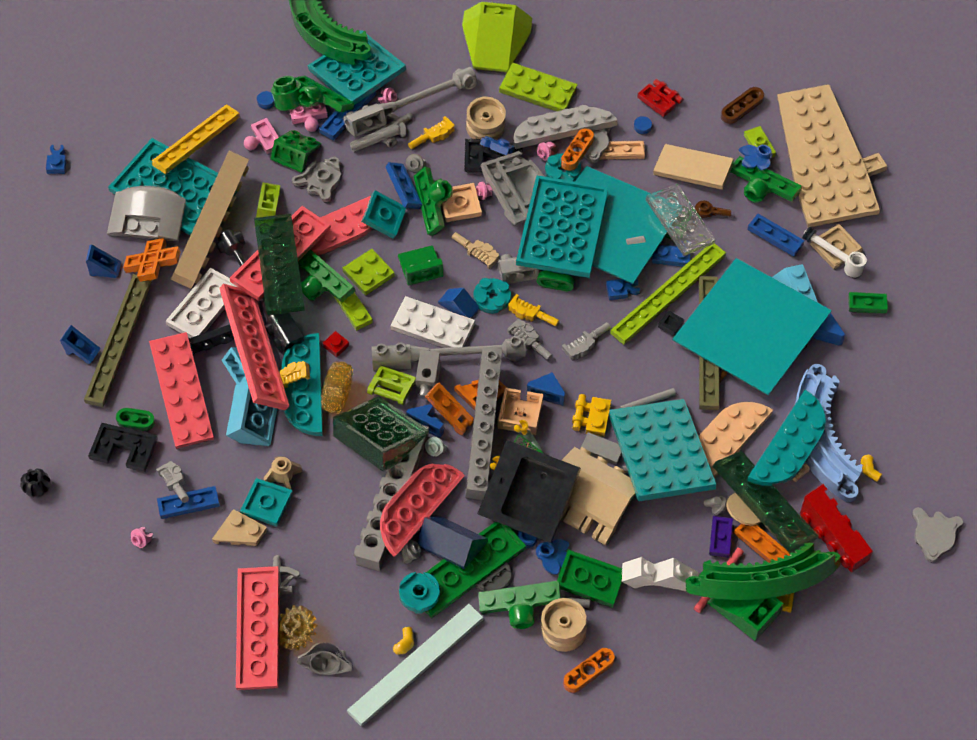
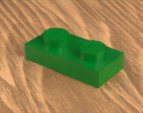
[848,292,888,314]

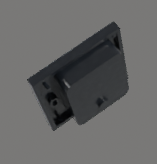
[477,440,581,543]

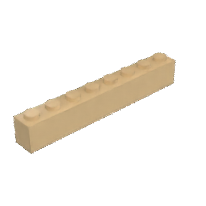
[171,150,250,289]

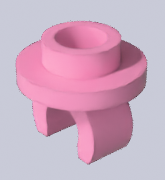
[377,88,397,104]
[537,141,556,160]
[476,182,493,200]
[131,527,153,548]

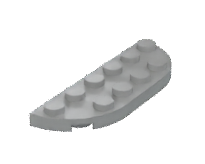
[514,105,618,149]

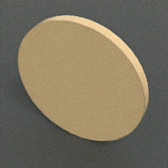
[726,493,764,526]

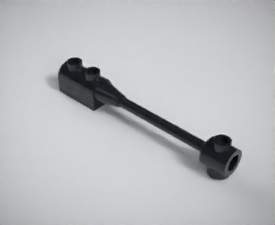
[216,230,304,353]

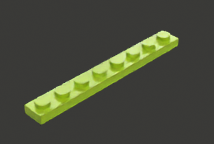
[610,242,726,345]

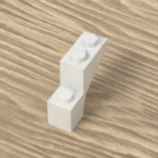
[622,557,699,591]

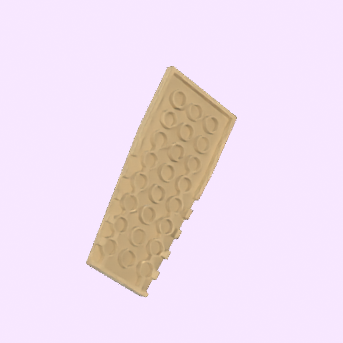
[777,85,880,227]

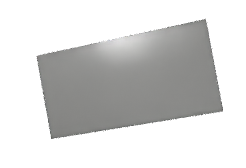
[581,433,622,465]

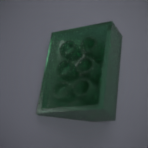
[333,396,429,471]

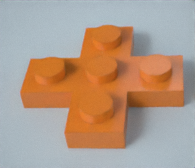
[123,238,181,282]

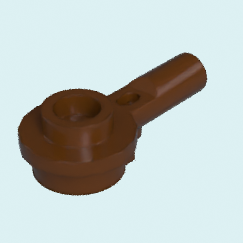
[695,201,732,218]

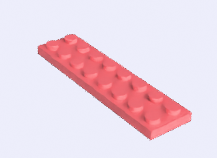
[219,283,289,410]

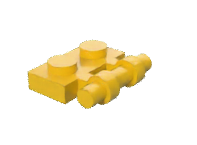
[572,394,611,437]

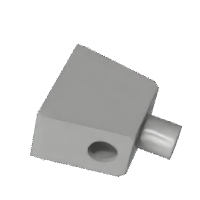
[416,350,441,399]

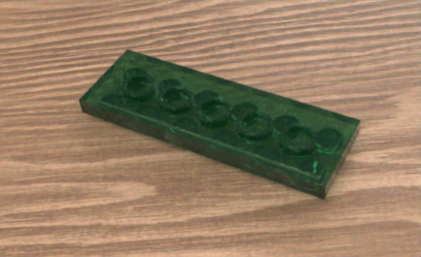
[254,214,305,315]
[712,451,818,553]

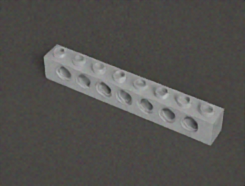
[465,347,502,500]
[354,421,429,571]

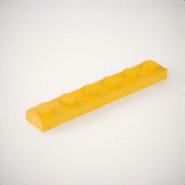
[152,104,240,174]

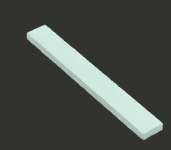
[347,604,483,727]

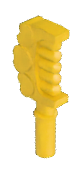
[408,117,454,149]
[508,294,560,327]
[280,361,310,388]

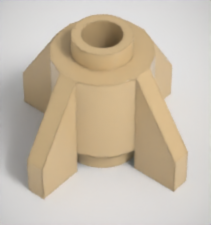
[264,456,303,489]

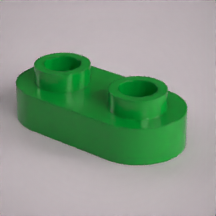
[537,270,575,292]
[116,408,155,431]

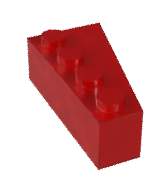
[800,483,873,573]

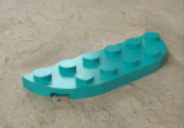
[282,333,323,436]
[748,390,826,486]

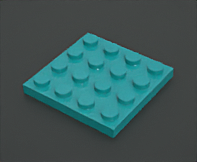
[308,30,406,105]

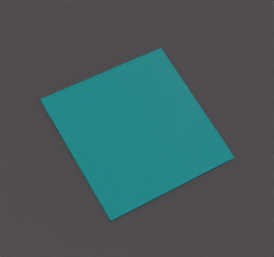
[575,166,683,284]
[672,258,832,395]

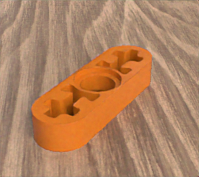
[561,129,594,171]
[563,648,615,693]

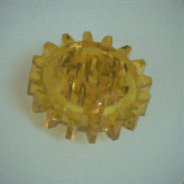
[279,605,318,651]

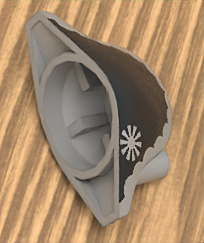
[297,642,352,675]

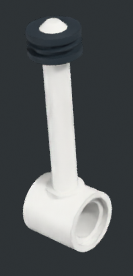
[802,226,867,278]

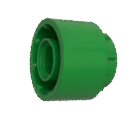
[271,76,303,111]

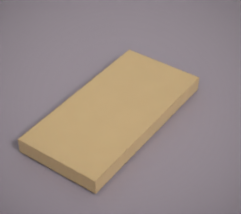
[653,144,734,190]

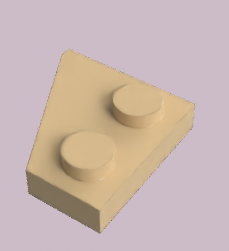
[212,509,268,546]

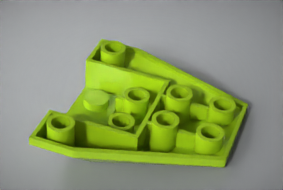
[462,2,533,72]

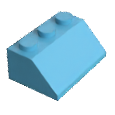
[772,264,818,303]
[226,380,277,446]

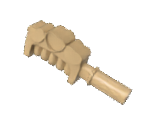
[452,232,499,269]

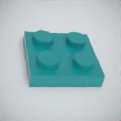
[361,190,406,239]
[240,478,293,527]

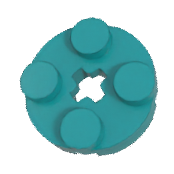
[545,153,581,181]
[473,278,511,314]
[399,572,440,614]

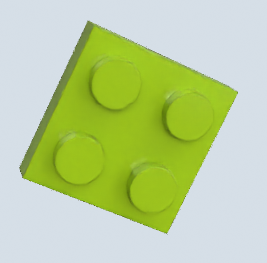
[342,249,395,296]

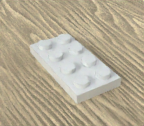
[166,268,237,338]
[390,296,475,348]

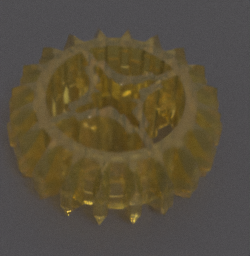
[321,361,353,414]

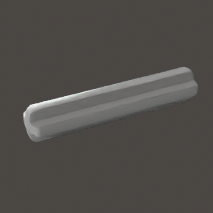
[350,123,401,152]

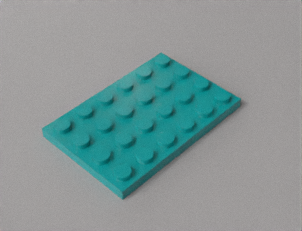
[108,138,237,235]
[516,175,608,278]
[609,399,716,501]

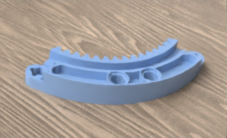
[794,364,863,502]

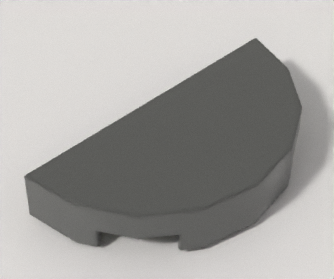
[476,563,511,592]

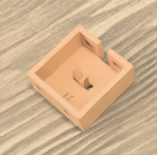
[498,388,543,435]

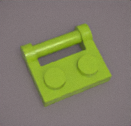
[367,365,416,405]

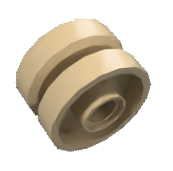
[466,97,506,140]
[541,598,587,652]

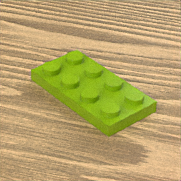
[499,63,578,112]

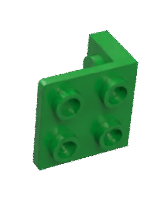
[270,130,321,173]
[398,245,443,286]

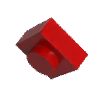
[322,331,350,358]

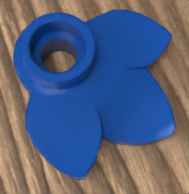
[738,145,772,170]
[536,539,569,575]

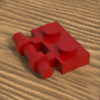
[637,79,684,117]

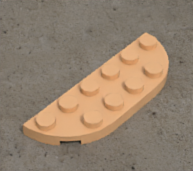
[698,402,773,478]

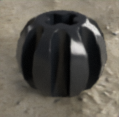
[20,468,50,497]

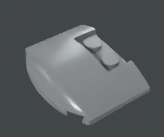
[481,151,544,225]
[107,186,186,241]

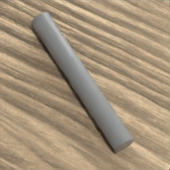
[620,388,676,408]

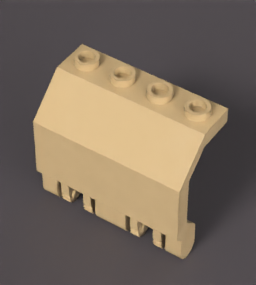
[561,447,636,546]

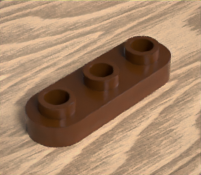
[721,87,764,124]

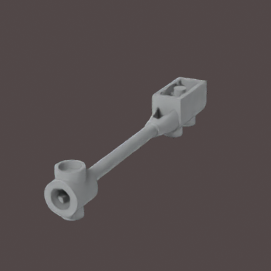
[344,67,477,137]
[498,236,646,284]
[372,336,526,371]

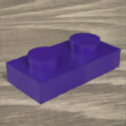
[709,516,733,558]

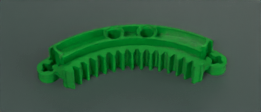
[289,0,372,65]
[685,543,840,600]

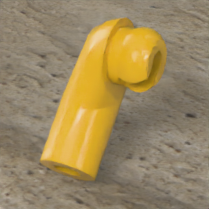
[860,454,882,482]
[393,627,414,655]

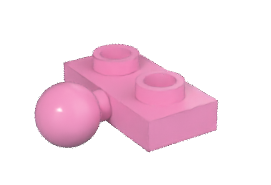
[289,103,328,132]
[244,118,279,154]

